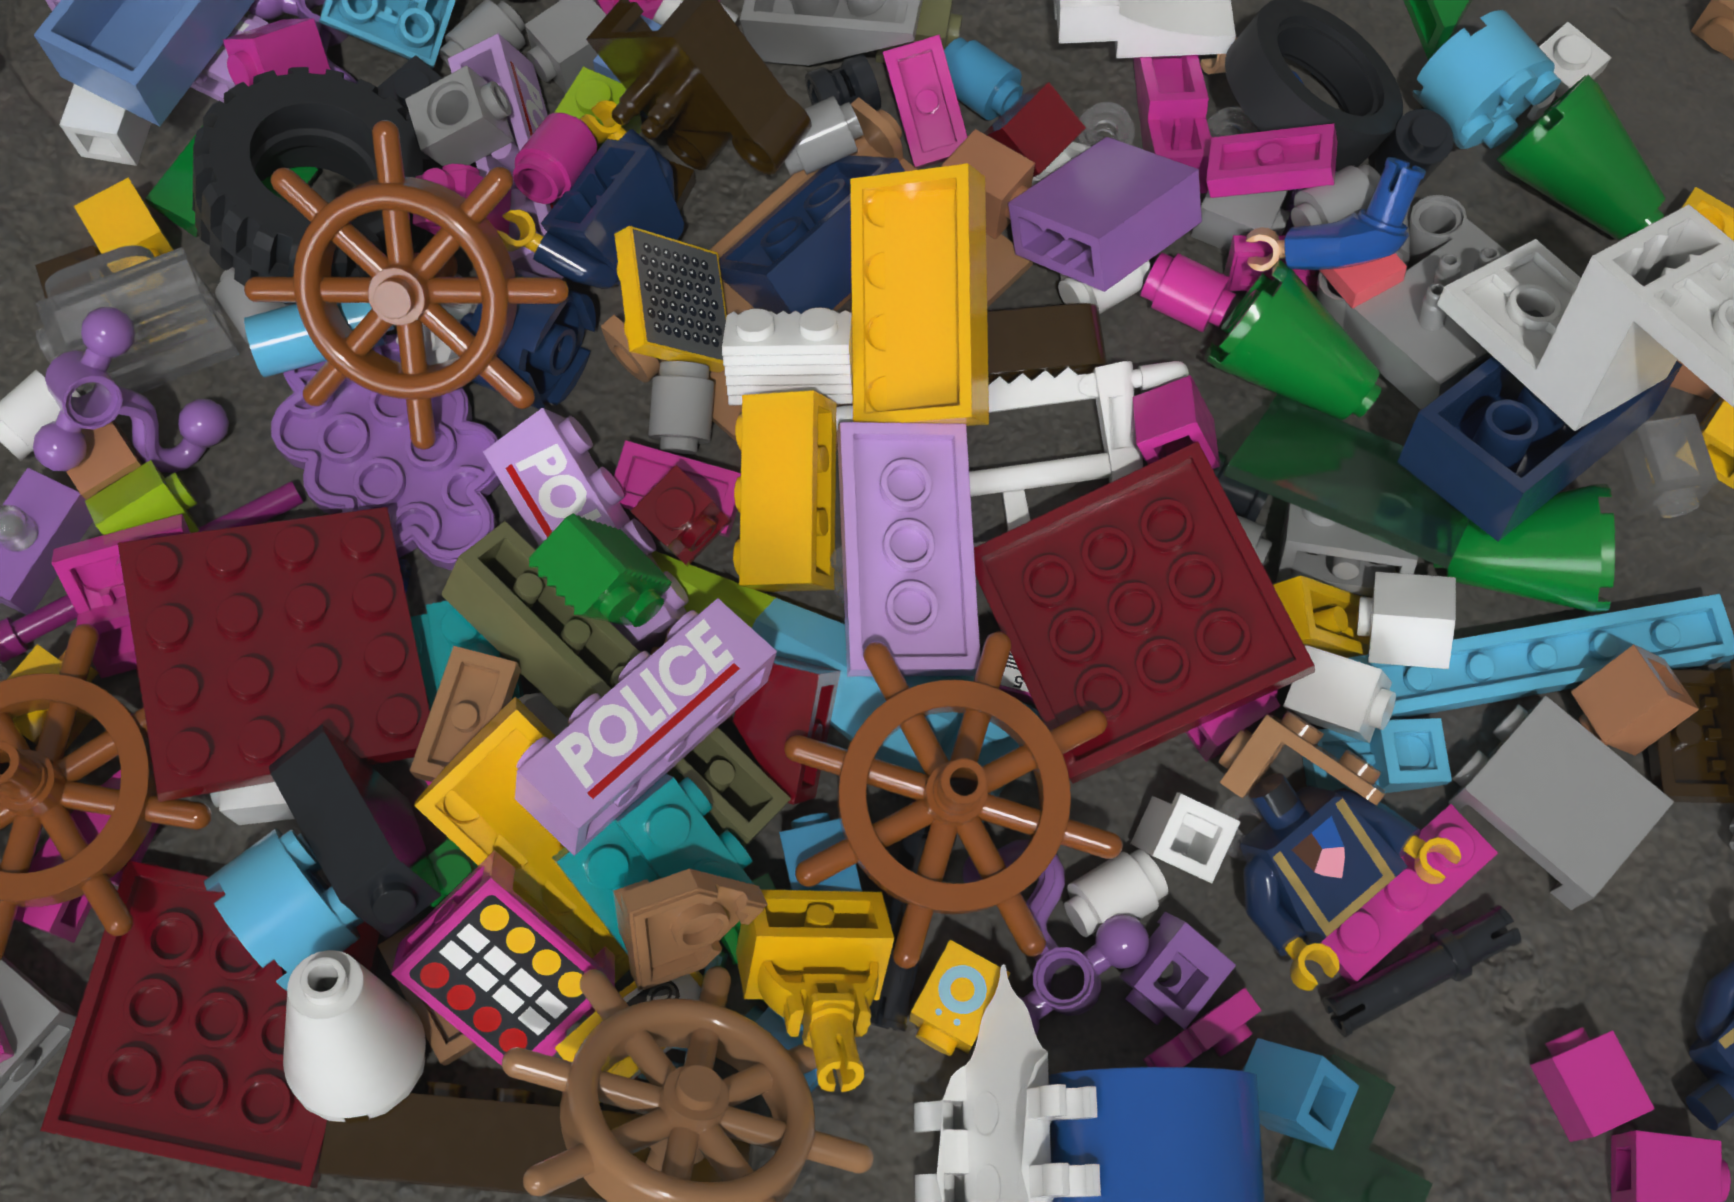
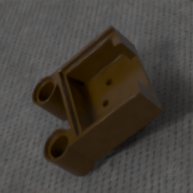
[586,0,812,175]

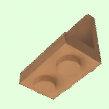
[1218,712,1385,805]

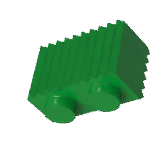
[529,513,672,627]

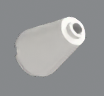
[283,950,426,1122]

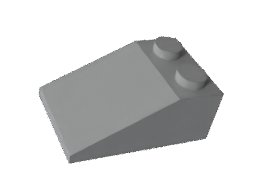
[740,0,923,66]

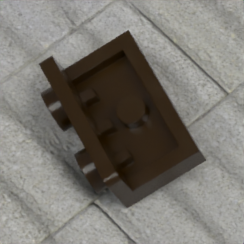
[1648,661,1734,803]

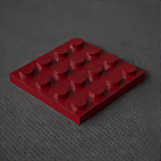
[974,441,1315,784]
[118,507,430,802]
[40,861,386,1189]

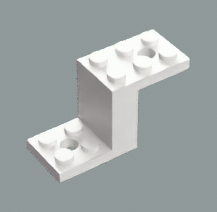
[1437,205,1734,431]

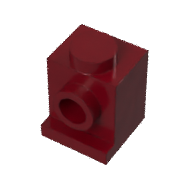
[630,465,732,567]

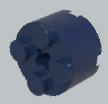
[460,268,596,410]

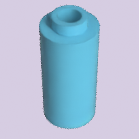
[244,303,395,378]

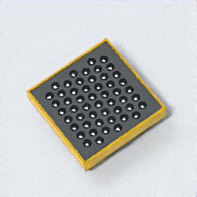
[614,226,727,373]

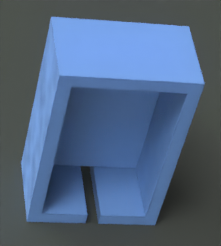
[34,0,255,127]

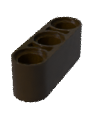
[987,304,1107,385]

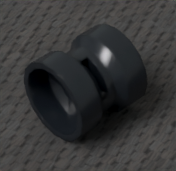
[805,54,881,111]

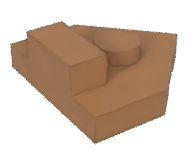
[613,869,768,991]

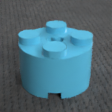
[1413,10,1561,149]
[204,829,364,991]

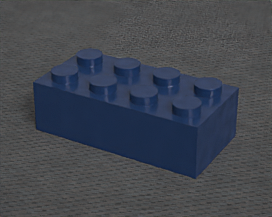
[1398,356,1682,542]

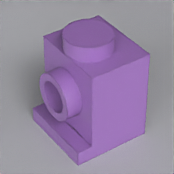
[1119,912,1236,1029]

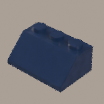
[719,155,905,315]

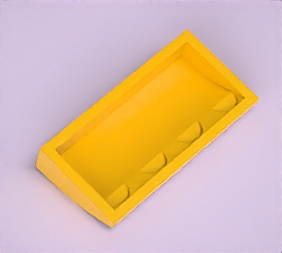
[850,163,989,426]
[414,696,630,983]

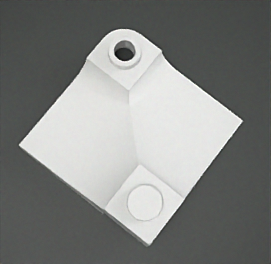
[1053,0,1236,58]

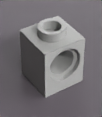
[405,65,514,166]

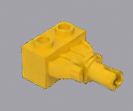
[736,889,894,1092]

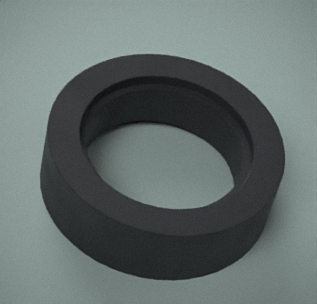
[1225,0,1403,171]

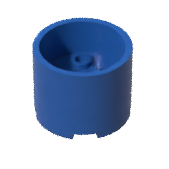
[1048,1067,1265,1202]

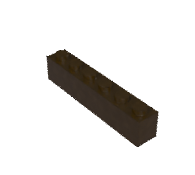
[318,1082,754,1202]

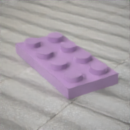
[837,422,980,677]

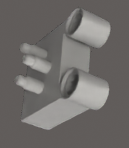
[1316,195,1544,410]

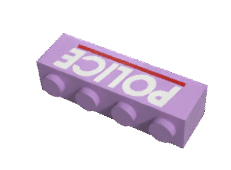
[448,33,564,279]
[483,408,689,654]
[515,598,777,856]

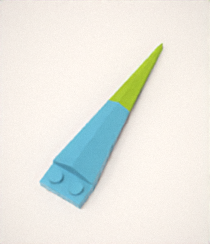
[651,551,1042,823]

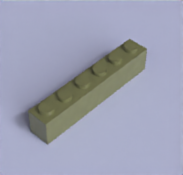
[441,521,791,849]

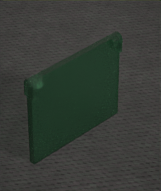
[1224,394,1470,569]

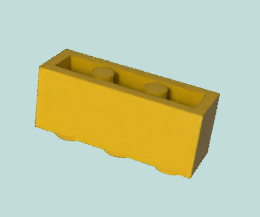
[733,390,837,592]

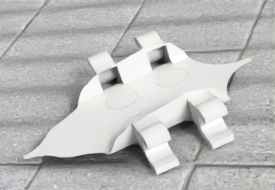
[914,964,1101,1202]

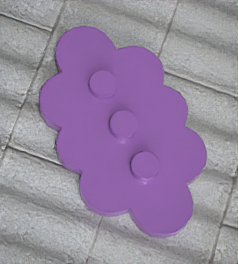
[271,334,501,570]

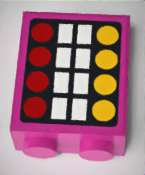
[391,850,615,1066]

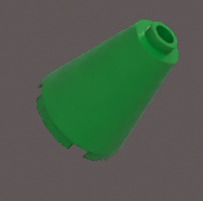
[1496,74,1666,241]
[1203,259,1382,421]
[1433,484,1615,612]

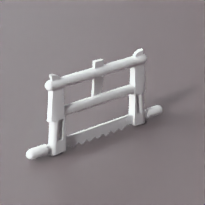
[836,361,1189,547]

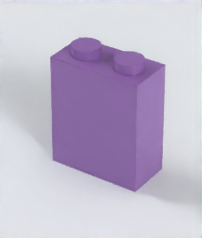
[1008,137,1202,292]

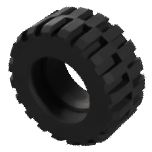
[192,67,437,304]

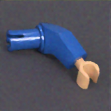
[1246,157,1426,271]

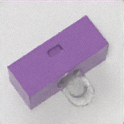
[0,468,93,615]

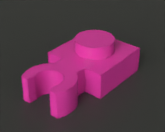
[1143,988,1262,1067]

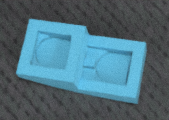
[1302,718,1452,793]

